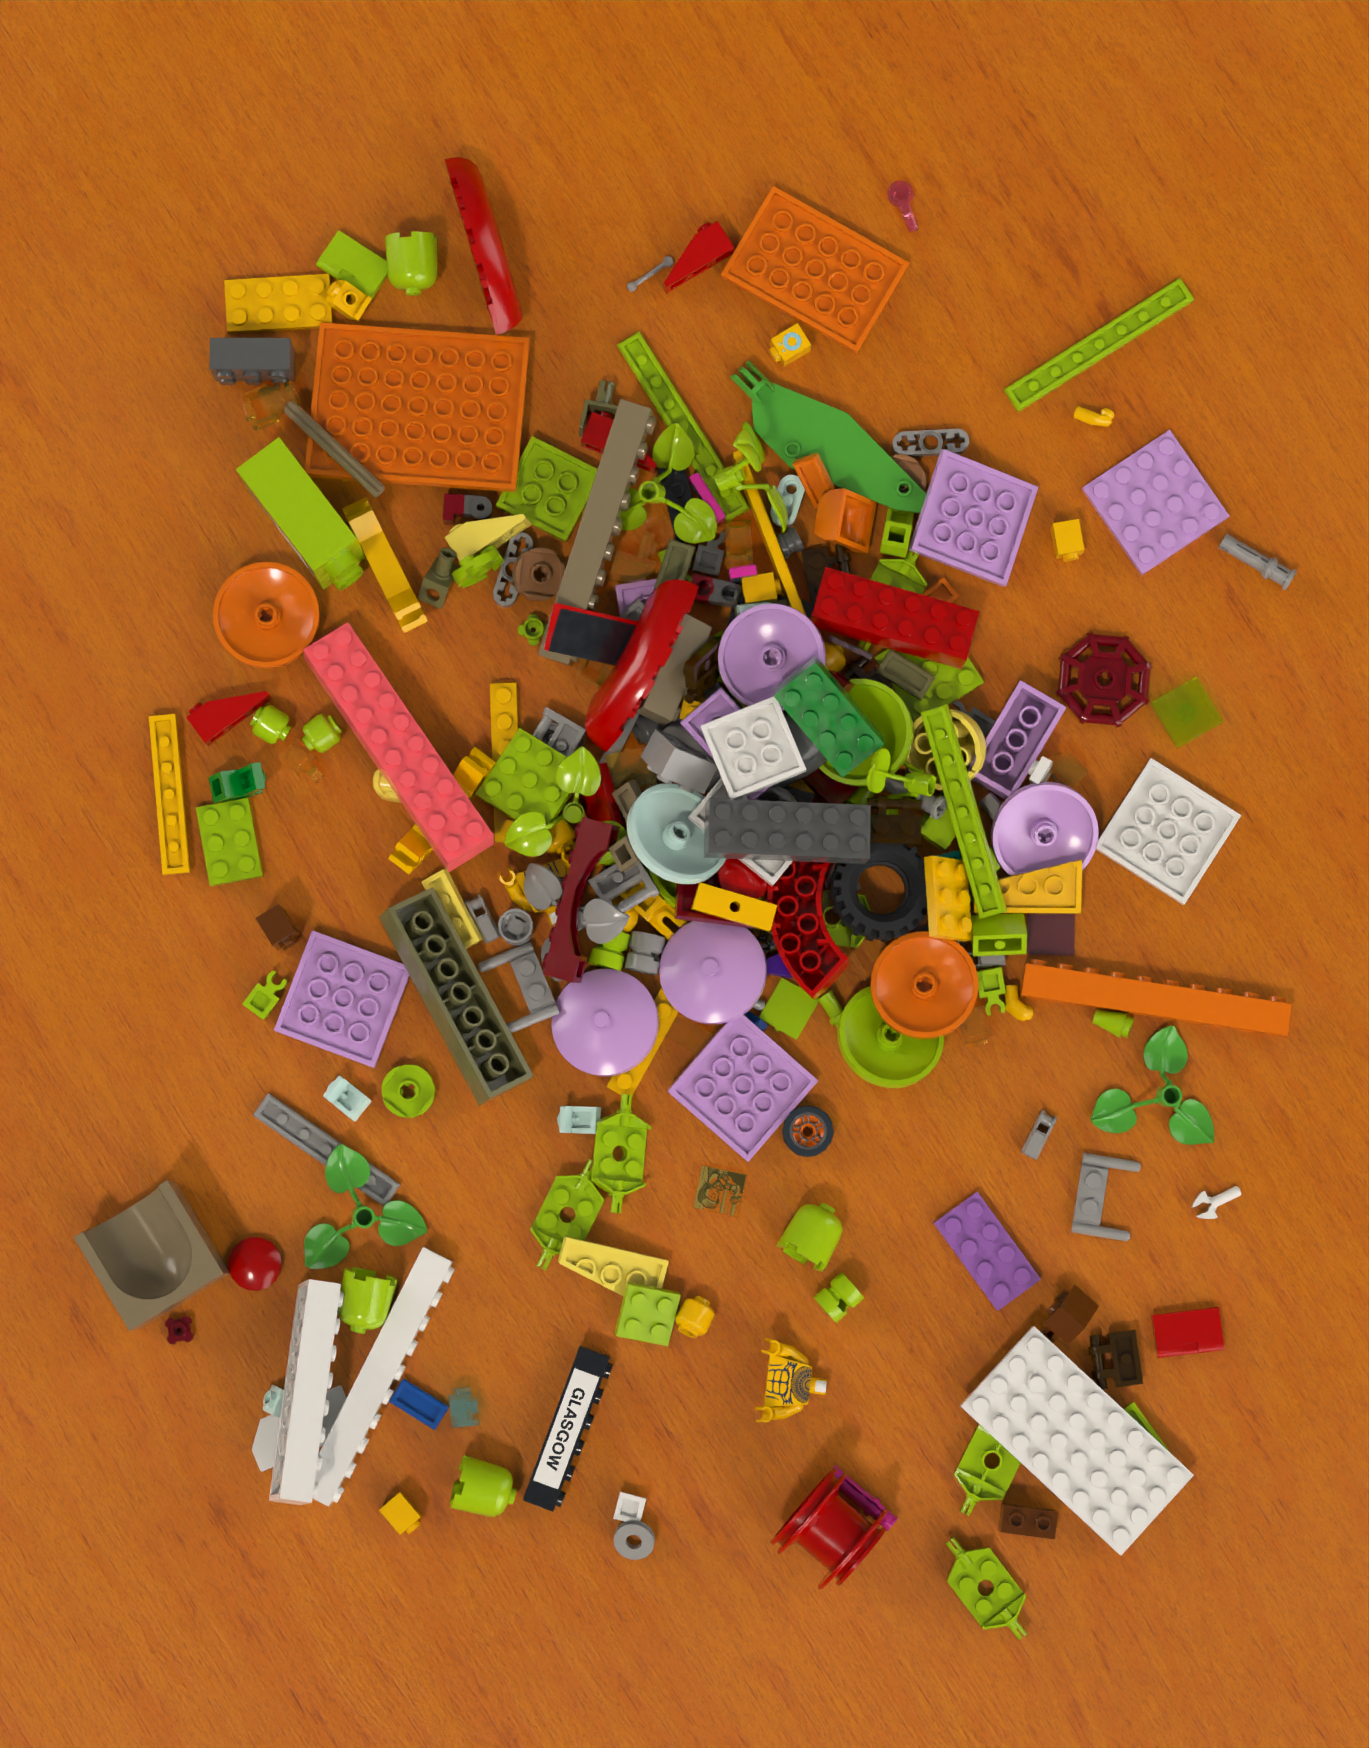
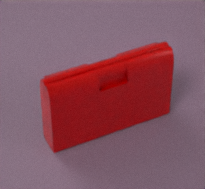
[580,762,624,826]
[1151,1307,1224,1358]

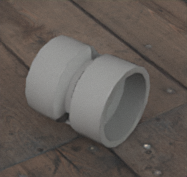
[498,908,534,946]
[624,931,666,975]

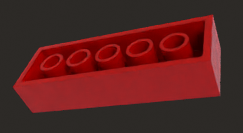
[810,567,980,669]

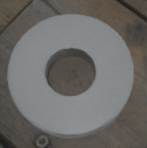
[614,1520,655,1560]

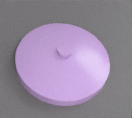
[718,604,826,711]
[991,782,1099,876]
[659,921,767,1025]
[552,969,659,1077]

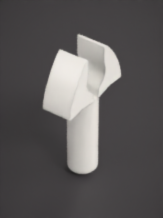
[1191,1186,1241,1219]

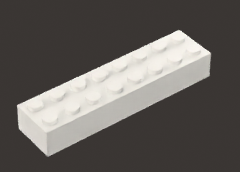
[269,1279,344,1505]

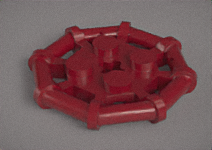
[1056,632,1153,728]

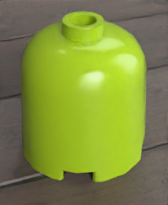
[385,231,438,296]
[776,1203,843,1272]
[337,1267,397,1334]
[449,1455,517,1517]

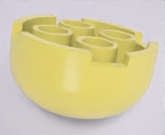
[905,709,986,790]

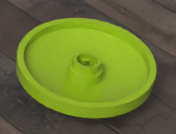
[820,679,914,786]
[837,986,944,1088]

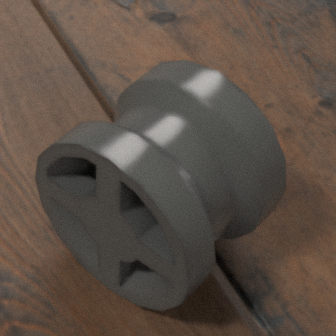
[775,526,804,559]

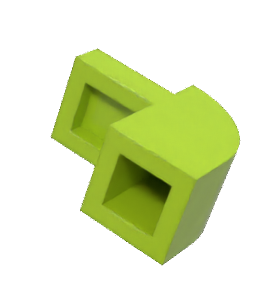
[879,507,914,558]

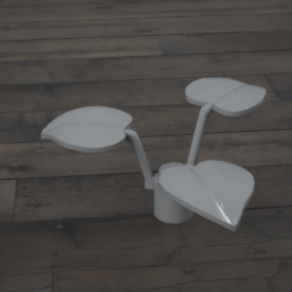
[524,863,630,982]

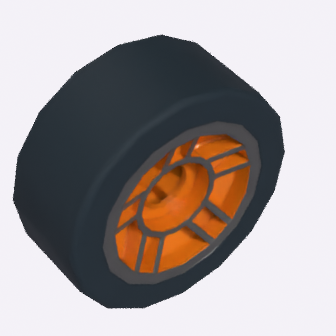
[782,1106,834,1157]

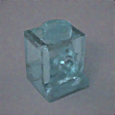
[449,1387,480,1428]

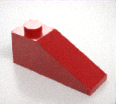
[664,221,734,294]
[581,411,657,474]
[186,691,272,746]

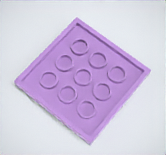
[1082,430,1229,576]
[908,449,1038,587]
[274,930,410,1068]
[667,1015,818,1162]

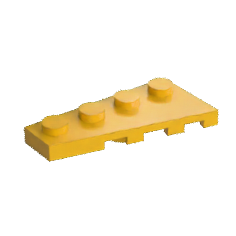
[973,859,1082,913]

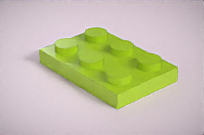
[196,798,263,887]

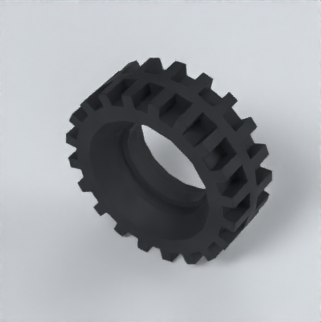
[828,843,928,942]

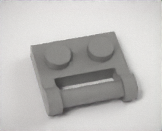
[532,707,586,757]
[588,863,660,913]

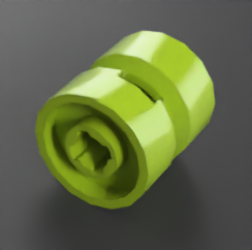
[588,932,631,972]
[813,1272,864,1323]

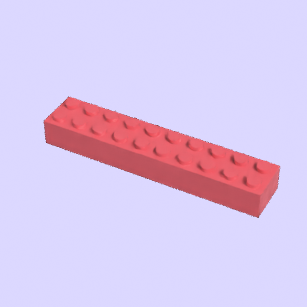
[303,622,494,872]

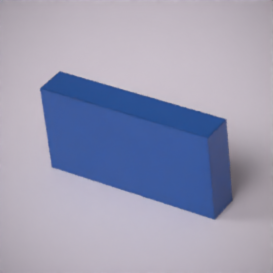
[389,1378,449,1430]

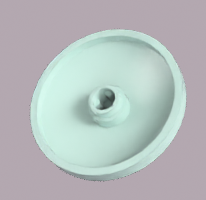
[627,783,726,884]

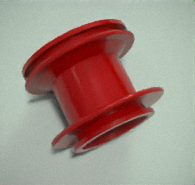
[770,1468,887,1590]

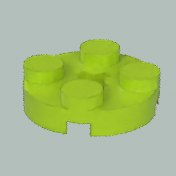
[452,545,504,588]
[382,1065,436,1118]

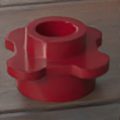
[165,1316,194,1344]

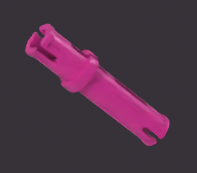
[833,1465,898,1531]

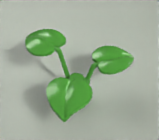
[1090,1026,1214,1145]
[304,1144,427,1269]

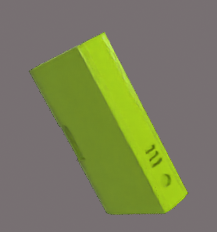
[316,230,388,300]

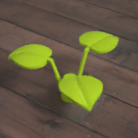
[714,421,788,533]
[620,423,717,544]
[867,719,936,815]
[504,746,628,865]

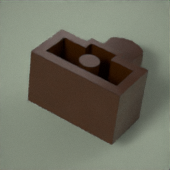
[1040,1285,1099,1345]

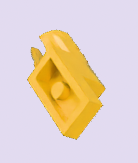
[621,882,688,941]

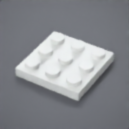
[700,696,806,800]

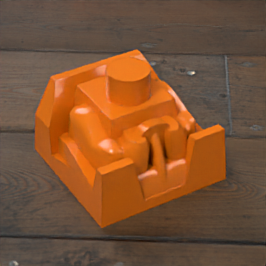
[813,488,877,553]

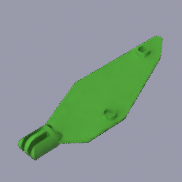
[730,360,926,513]

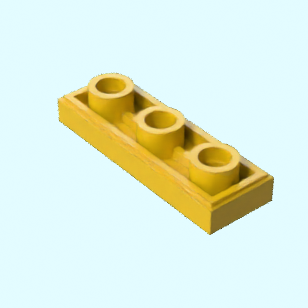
[691,883,777,932]

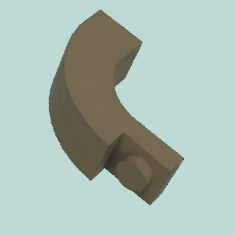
[609,780,642,872]

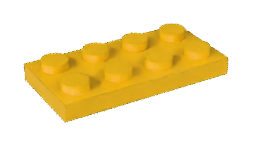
[224,274,333,334]

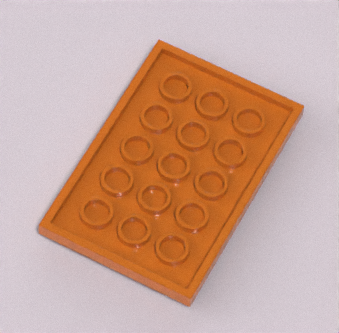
[721,186,910,354]

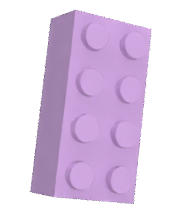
[967,680,1066,800]

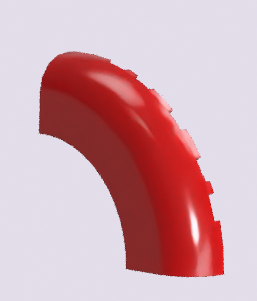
[444,157,522,335]
[585,579,699,752]
[767,861,850,1000]

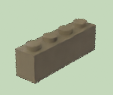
[637,614,712,726]

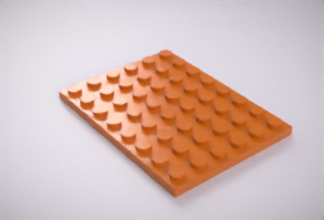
[305,322,530,492]

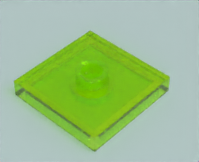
[1150,676,1224,749]

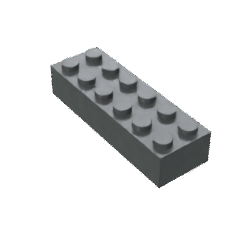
[704,798,871,864]

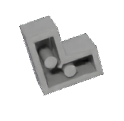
[641,729,717,794]

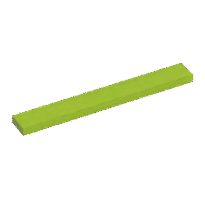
[1004,278,1194,413]
[617,332,750,523]
[921,704,1007,919]

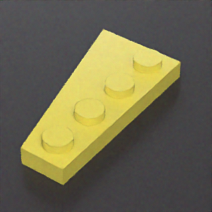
[558,1236,669,1296]

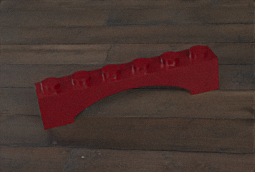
[542,817,620,983]

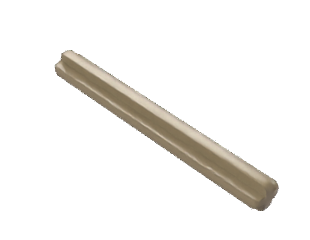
[284,401,385,497]

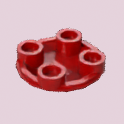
[716,858,768,899]
[228,1237,282,1291]

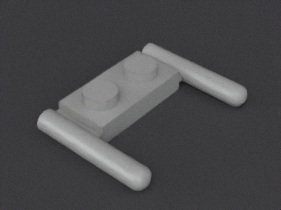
[478,942,560,1033]
[1071,1152,1141,1241]

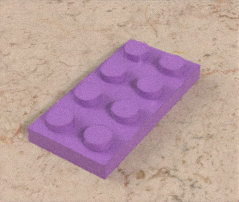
[933,1192,1041,1311]

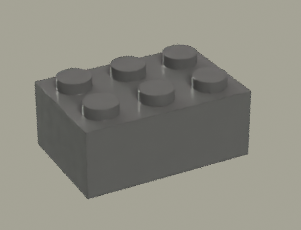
[209,338,295,385]

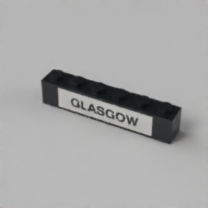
[523,1345,613,1512]

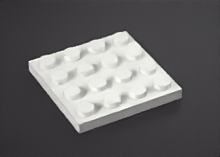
[1096,758,1241,905]

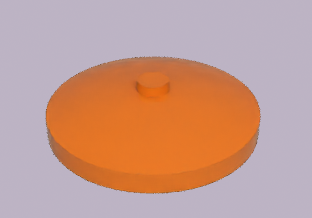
[213,562,320,669]
[871,931,979,1039]

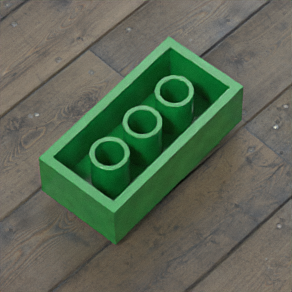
[773,656,884,778]

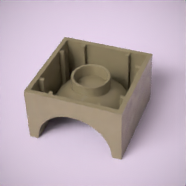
[73,1180,230,1331]

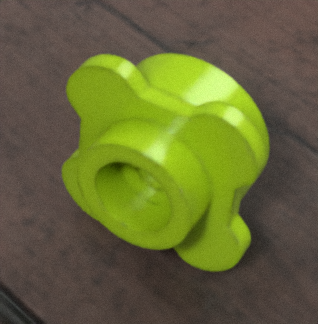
[518,614,547,646]

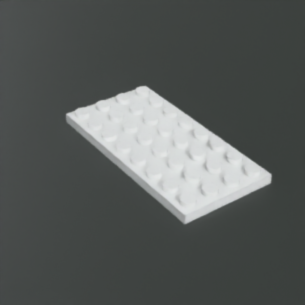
[960,1326,1194,1556]

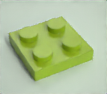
[615,1282,681,1346]

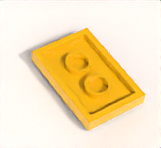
[924,855,972,942]

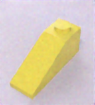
[444,514,533,562]

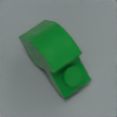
[208,762,266,803]

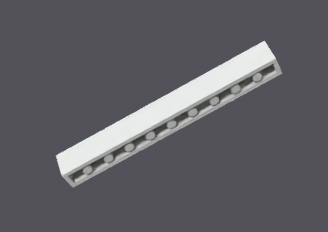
[313,1247,455,1507]

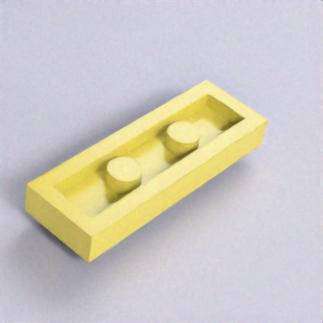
[422,869,483,949]

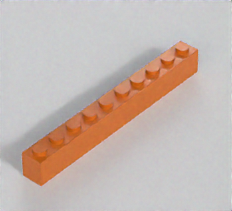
[1019,960,1292,1037]

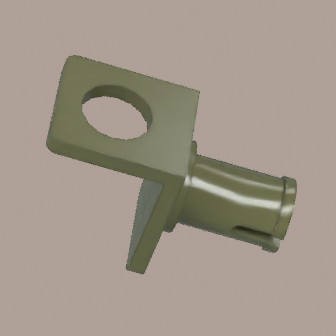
[579,380,618,437]
[418,548,460,609]

